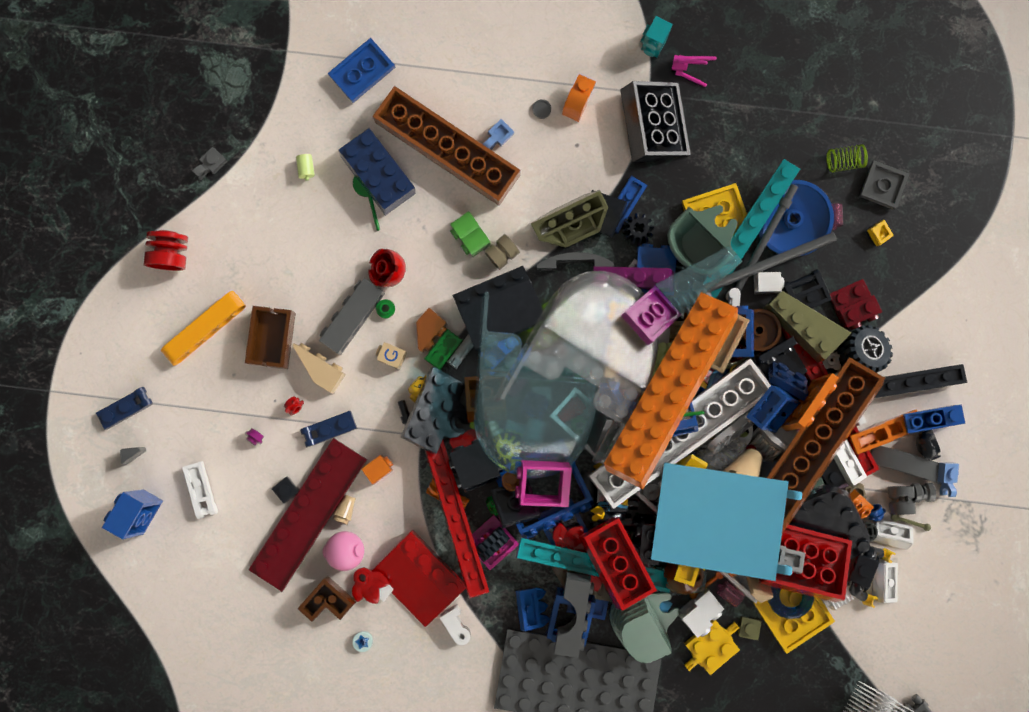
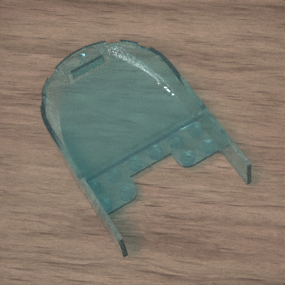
[474,292,603,478]

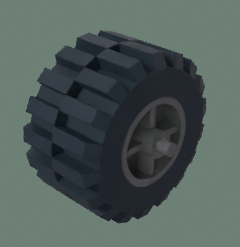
[837,325,893,373]

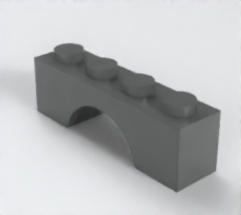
[554,571,594,658]

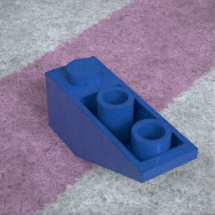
[903,404,966,433]

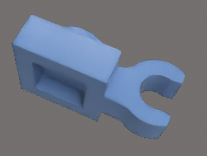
[483,119,514,150]
[937,462,959,497]

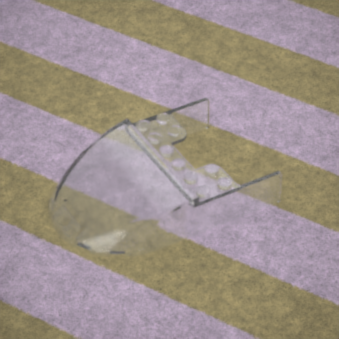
[493,271,659,463]

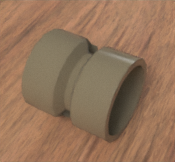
[484,234,520,270]

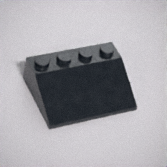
[620,81,691,162]
[452,266,547,351]

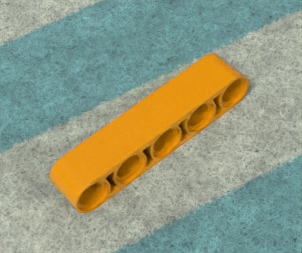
[161,291,246,366]

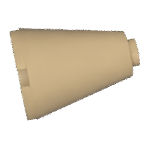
[723,449,763,477]

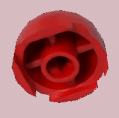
[368,249,406,287]

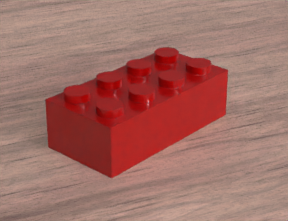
[579,517,657,611]

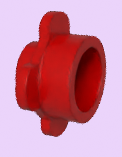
[284,396,304,416]

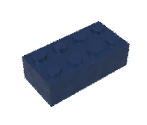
[338,128,416,216]

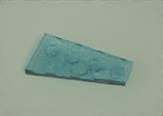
[655,246,742,314]

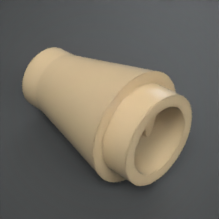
[333,495,356,525]

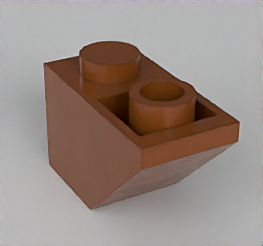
[416,308,448,353]

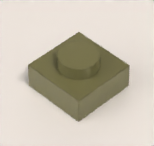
[738,616,762,640]

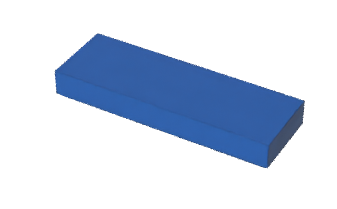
[615,176,647,234]

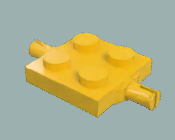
[684,620,740,675]

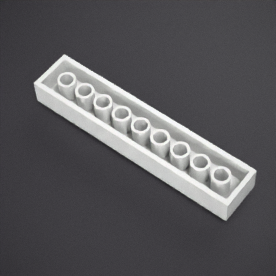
[588,359,771,509]

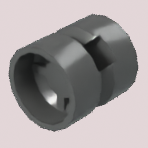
[888,486,916,515]

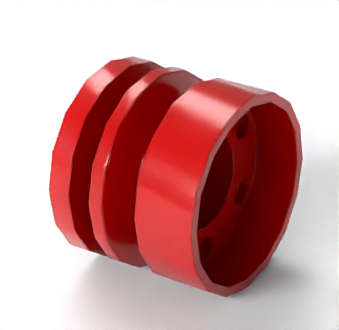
[143,230,188,271]

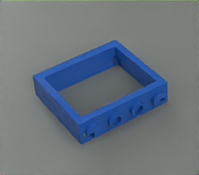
[496,438,595,539]

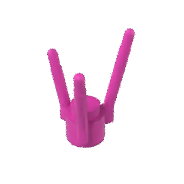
[672,55,717,87]

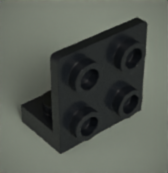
[755,337,807,387]

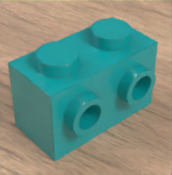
[640,16,673,58]

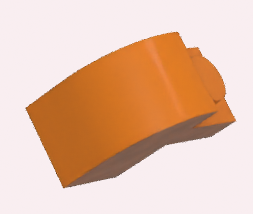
[562,74,596,122]

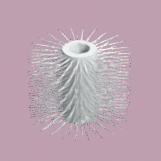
[843,681,914,712]

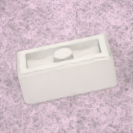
[871,520,913,550]
[872,562,898,603]

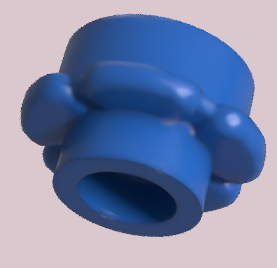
[867,504,886,521]

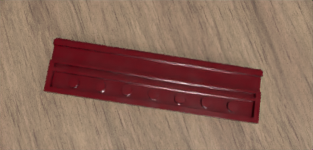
[249,438,368,592]

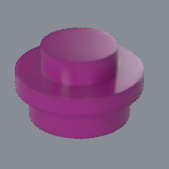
[245,428,264,445]

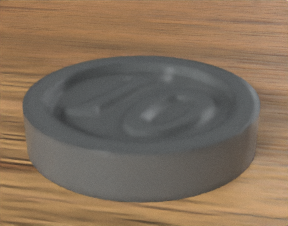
[533,99,551,119]

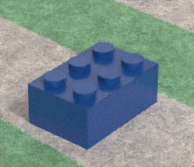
[102,489,163,540]

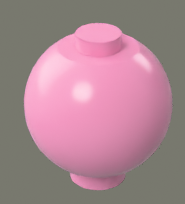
[323,531,364,571]

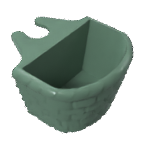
[667,205,737,274]
[609,592,680,663]

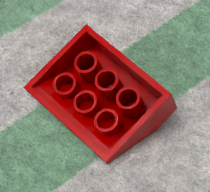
[759,525,852,602]
[371,530,466,627]

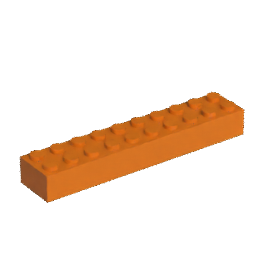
[604,292,738,489]

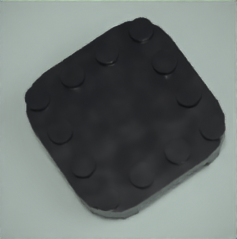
[789,484,870,559]

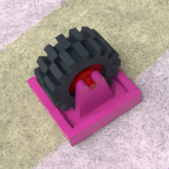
[472,515,519,570]

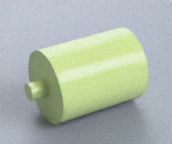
[296,154,315,181]

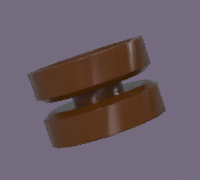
[738,309,781,353]

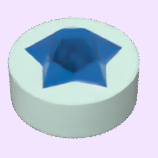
[353,631,373,652]

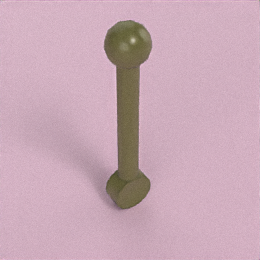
[891,514,931,531]

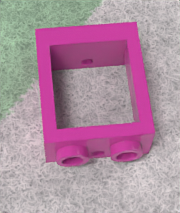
[515,460,572,507]

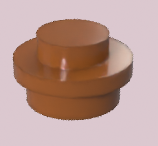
[502,471,520,491]

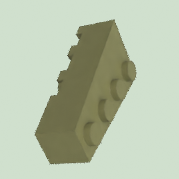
[763,291,851,363]

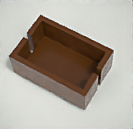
[245,306,296,369]

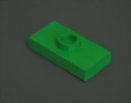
[424,329,463,370]

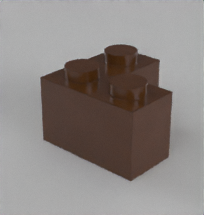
[298,576,356,622]

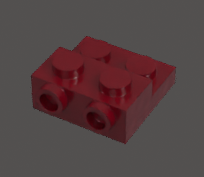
[830,279,882,330]

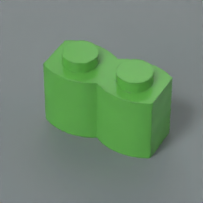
[450,211,491,257]

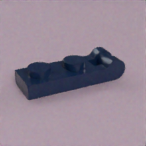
[96,387,153,430]
[300,411,358,448]

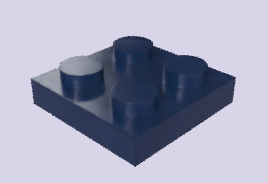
[769,362,808,401]

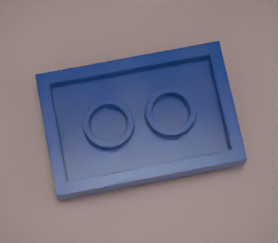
[328,37,396,103]

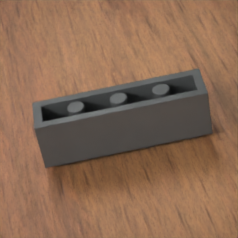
[319,278,385,355]

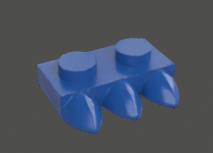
[516,588,550,631]

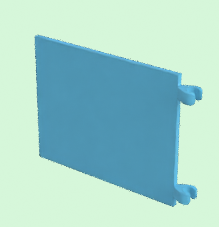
[651,463,802,581]

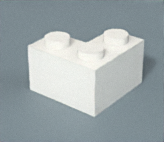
[678,588,724,638]

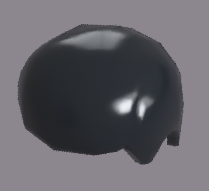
[916,429,941,460]

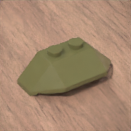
[531,190,608,248]

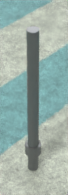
[735,184,798,290]

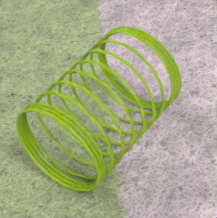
[827,144,868,172]

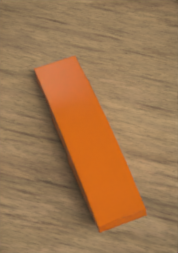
[849,409,918,454]

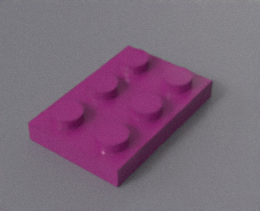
[621,286,682,346]

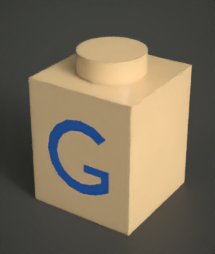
[376,342,407,370]

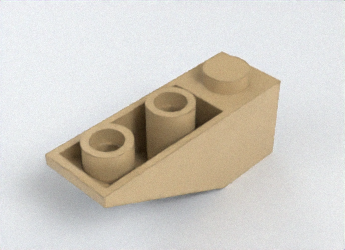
[292,343,346,394]

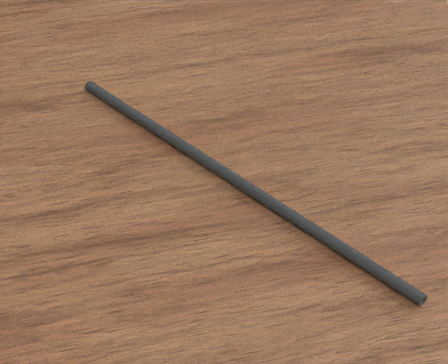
[478,232,837,376]

